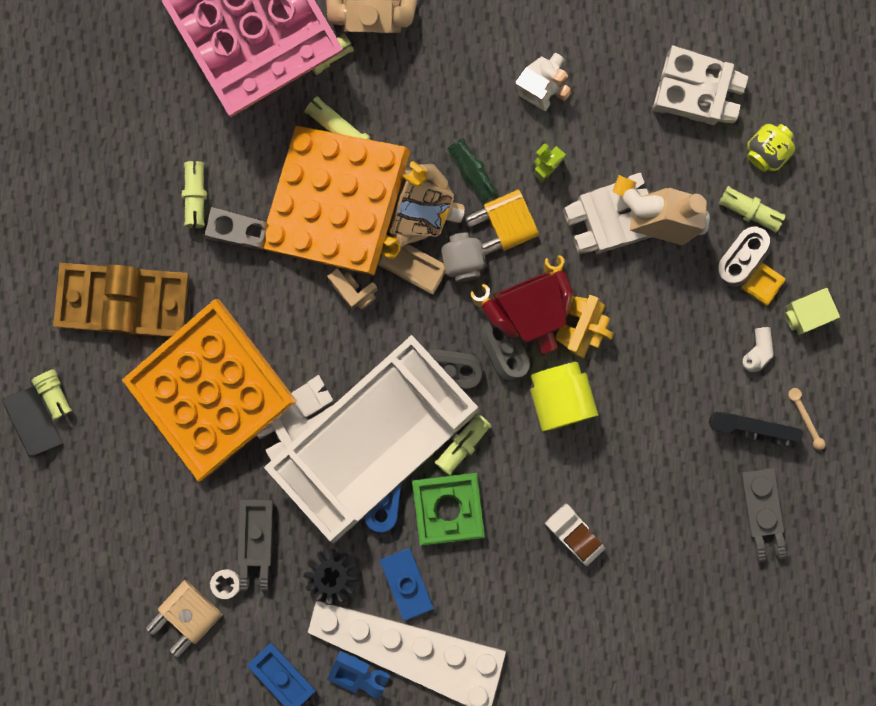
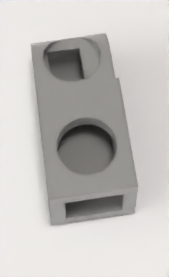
[205,207,269,250]

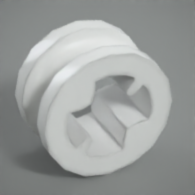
[210,569,240,599]

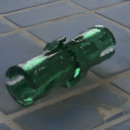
[447,138,499,203]

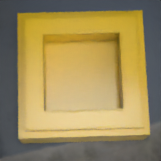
[740,263,786,306]

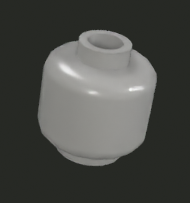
[441,233,486,282]

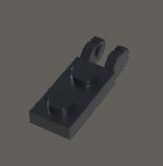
[708,411,803,447]

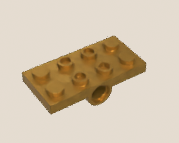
[53,263,190,337]

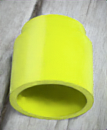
[530,362,599,432]

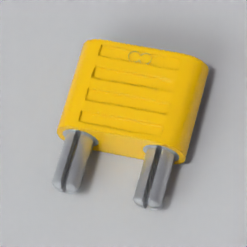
[465,189,539,255]

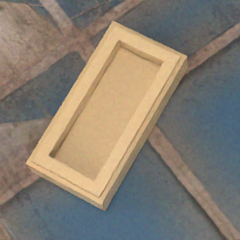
[377,244,445,295]

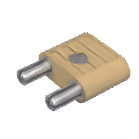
[146,580,223,657]

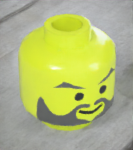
[747,124,795,172]

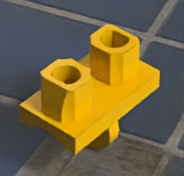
[556,295,614,358]

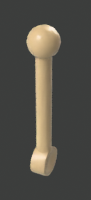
[788,388,826,451]

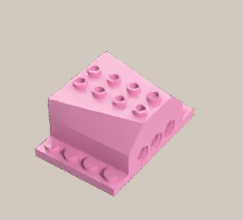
[161,0,344,117]

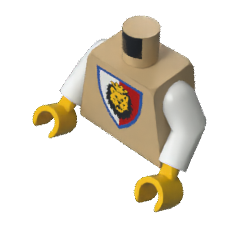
[612,175,710,245]

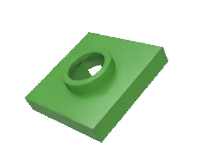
[412,473,485,546]

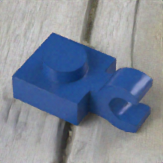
[327,651,390,698]

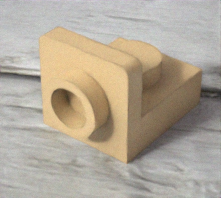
[327,268,378,310]

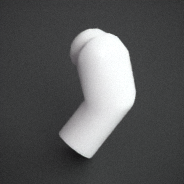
[742,327,774,372]

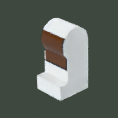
[544,504,606,566]

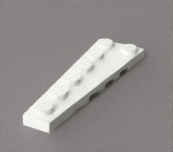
[308,601,506,706]

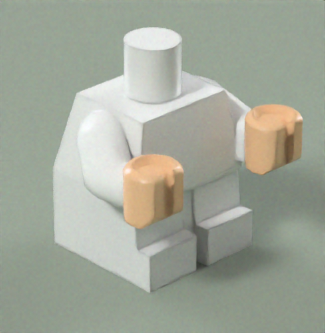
[515,53,571,111]

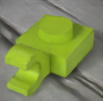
[533,143,566,183]

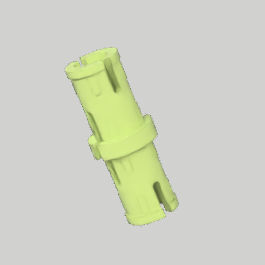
[182,161,207,228]
[718,186,785,233]
[434,414,492,476]

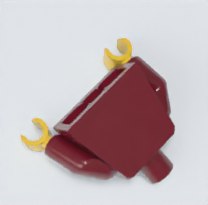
[471,255,574,354]

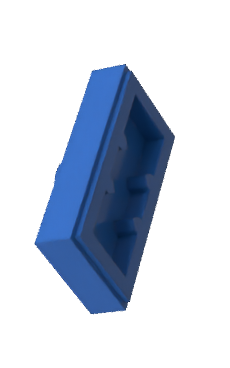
[379,548,434,621]

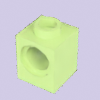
[785,288,840,335]

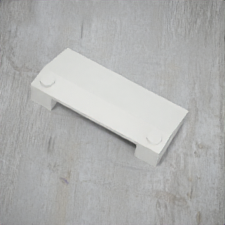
[264,335,478,544]

